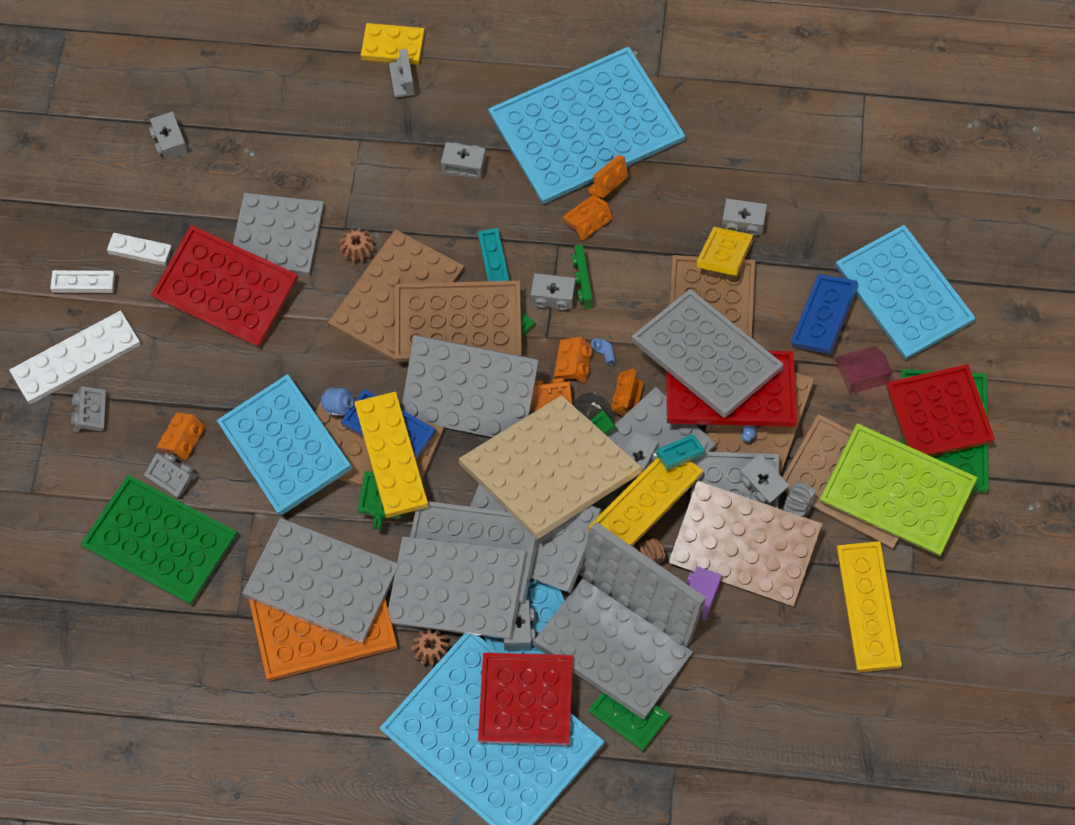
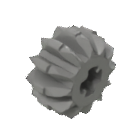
[784,482,816,518]

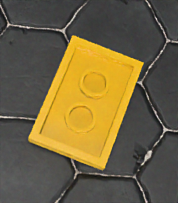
[361,23,425,65]
[696,227,753,276]

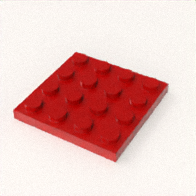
[886,364,995,457]
[478,653,573,746]

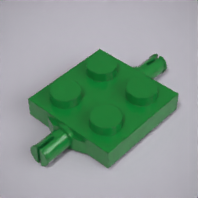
[357,471,402,530]

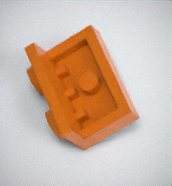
[588,155,628,198]
[554,337,592,383]
[611,368,644,417]
[156,412,205,461]

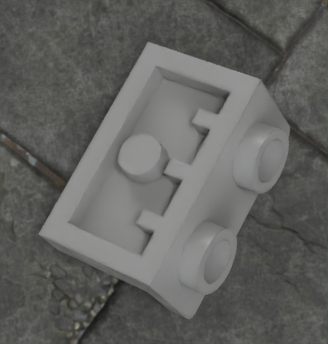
[389,49,414,98]
[71,386,106,433]
[144,452,198,498]

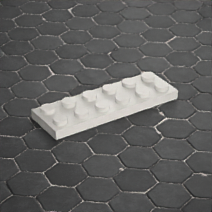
[9,310,141,405]

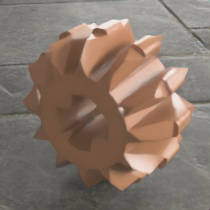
[339,227,374,263]
[634,539,666,565]
[412,628,450,667]

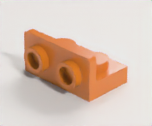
[562,195,613,240]
[530,378,572,412]

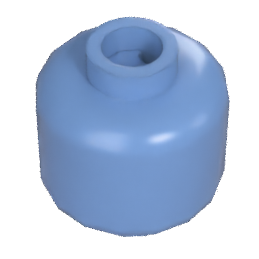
[321,387,354,415]

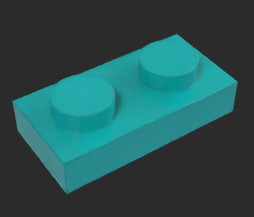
[656,434,705,470]

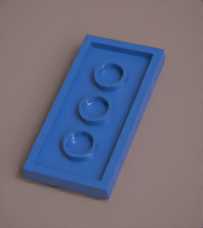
[791,274,858,354]
[341,389,436,460]

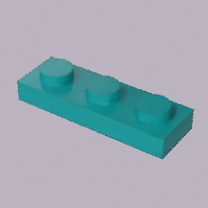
[478,228,509,281]

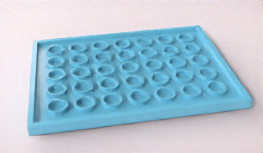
[488,47,685,205]
[379,634,605,825]

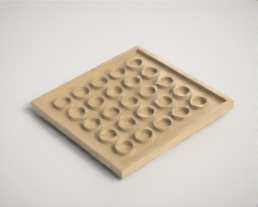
[459,395,642,539]

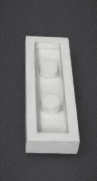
[107,233,173,266]
[50,270,115,293]

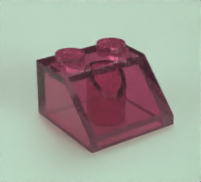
[835,346,892,395]

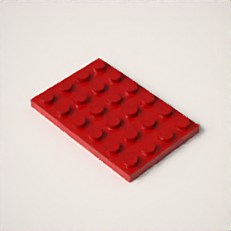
[151,225,299,348]
[666,350,797,427]

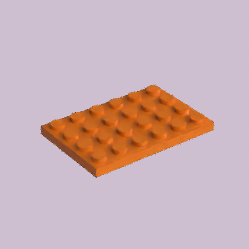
[249,599,398,682]

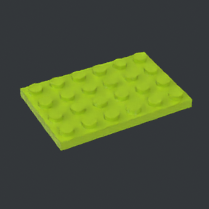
[820,423,977,556]

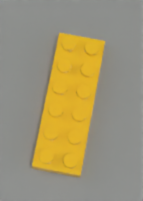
[354,391,428,518]
[588,457,703,546]
[836,541,902,673]

